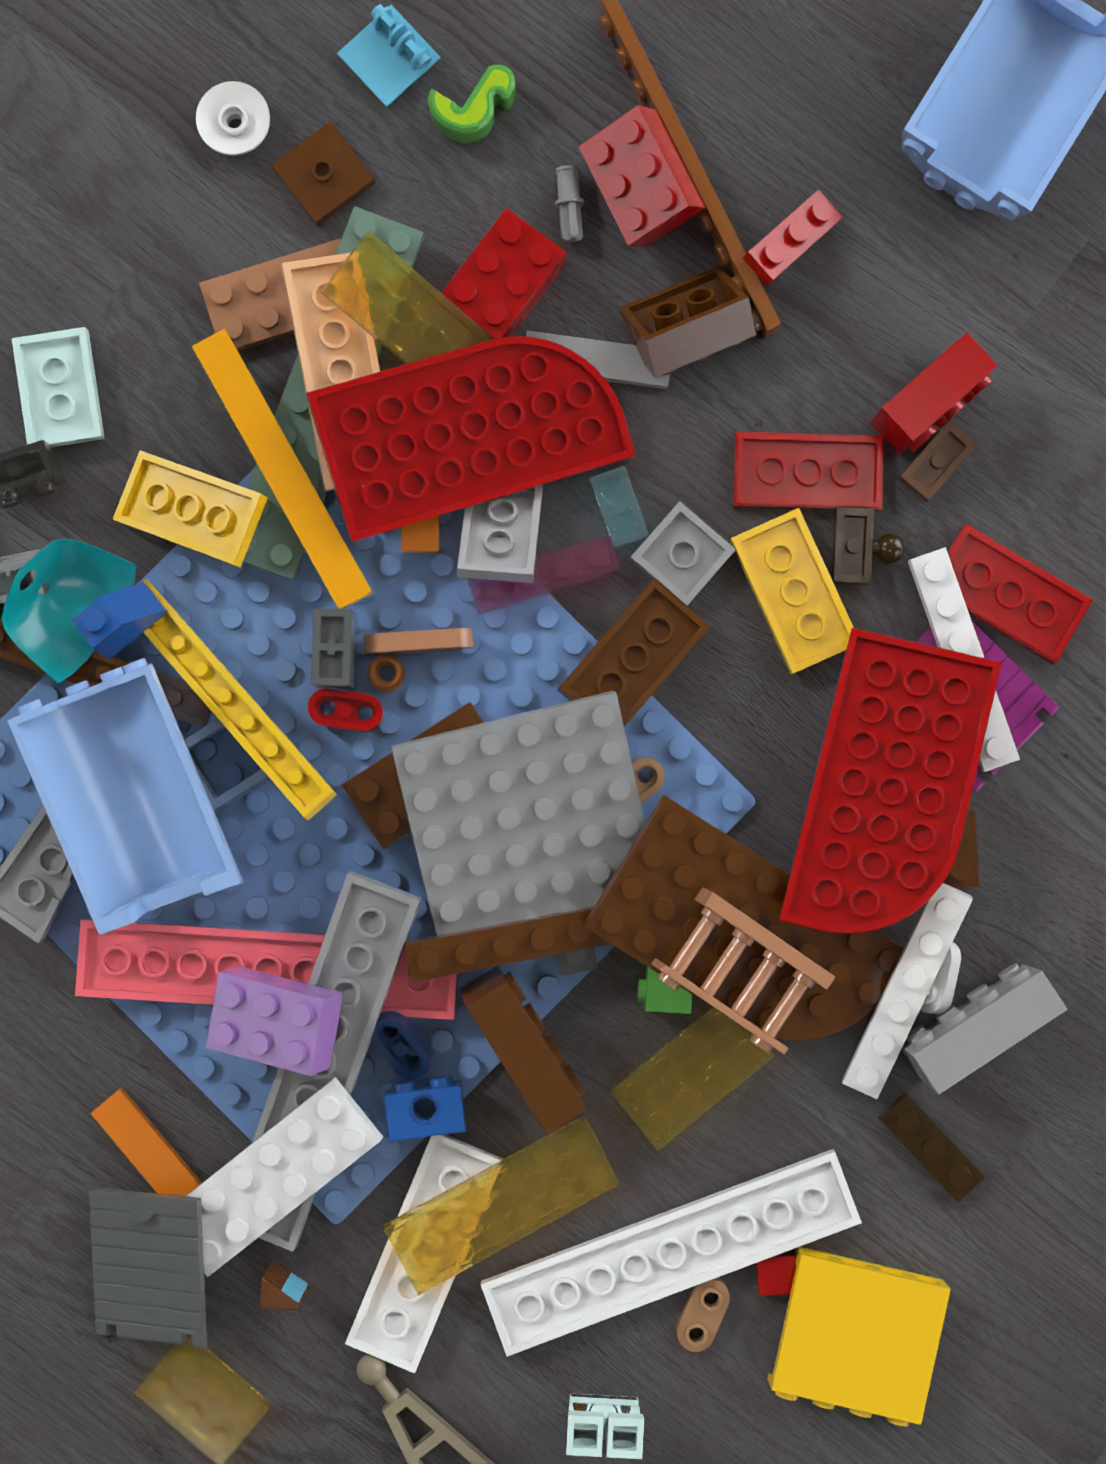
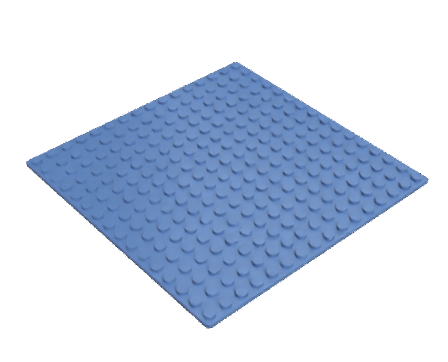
[0,469,755,1224]

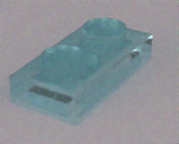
[589,465,649,549]

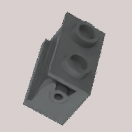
[311,608,356,689]

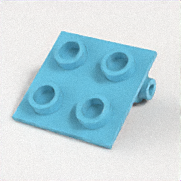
[337,4,441,107]

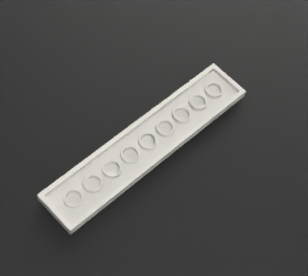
[481,1149,862,1356]

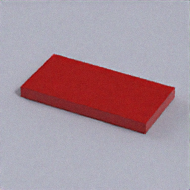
[733,432,884,511]
[947,524,1093,664]

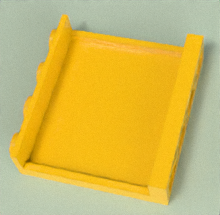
[767,1247,951,1427]

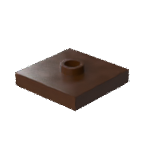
[272,121,375,226]

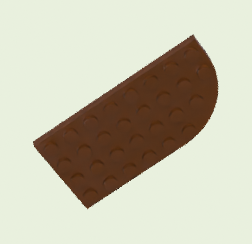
[583,795,904,1041]

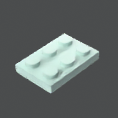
[12,327,105,450]

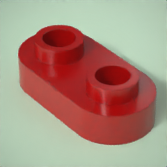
[308,688,384,732]

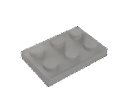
[457,484,543,583]

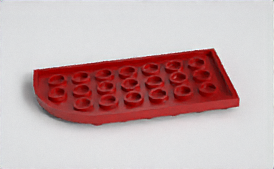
[305,336,636,542]
[779,628,1002,935]

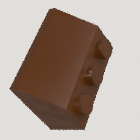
[619,266,756,378]

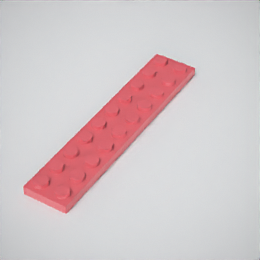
[75,919,458,1020]

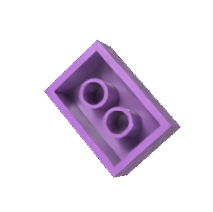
[206,966,343,1076]

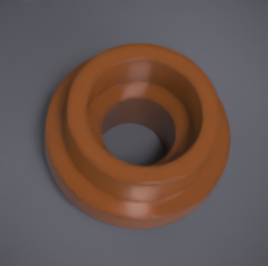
[368,654,405,692]

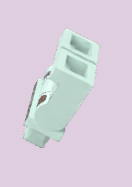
[566,1393,644,1459]

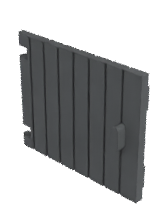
[89,1187,207,1348]

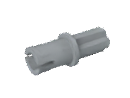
[555,165,584,243]

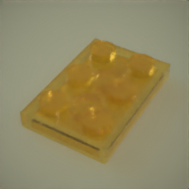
[134,1334,272,1464]

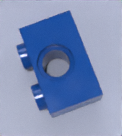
[384,1076,467,1142]

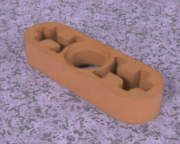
[364,628,474,655]

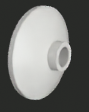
[196,81,270,156]

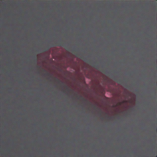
[467,535,621,615]

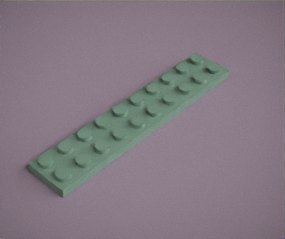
[243,206,425,581]

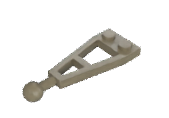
[356,1354,495,1464]

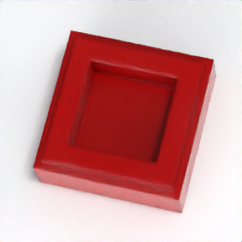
[756,1253,796,1296]

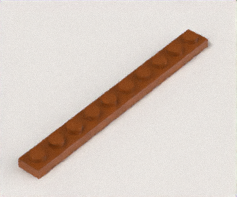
[598,0,781,339]

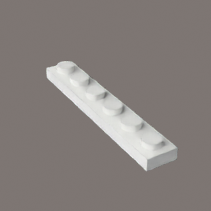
[908,547,1020,772]
[842,883,973,1099]

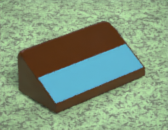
[260,1261,309,1311]

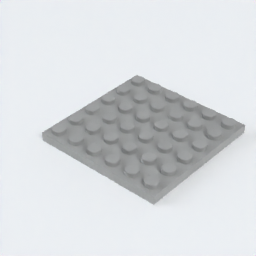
[390,691,645,936]

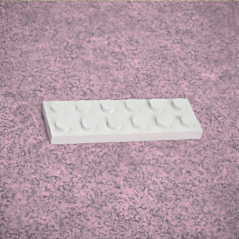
[187,1077,383,1277]
[345,1134,503,1373]

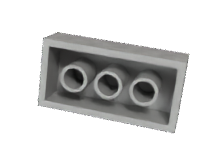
[901,963,1068,1095]

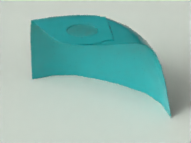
[1,539,137,684]

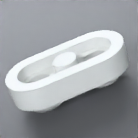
[920,942,961,1014]

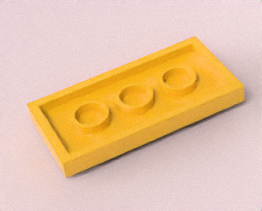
[113,451,268,568]
[730,508,854,675]

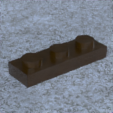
[878,1092,985,1203]

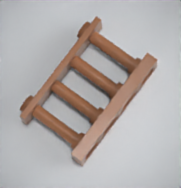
[652,887,835,1054]

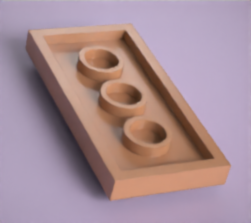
[199,238,341,351]

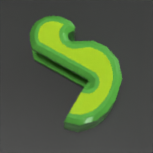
[427,65,516,144]

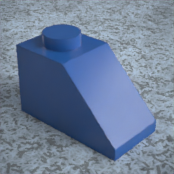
[71,582,168,659]

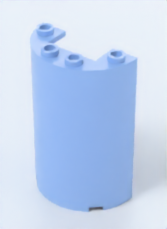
[901,0,1106,220]
[7,658,242,935]

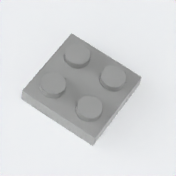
[630,501,736,606]

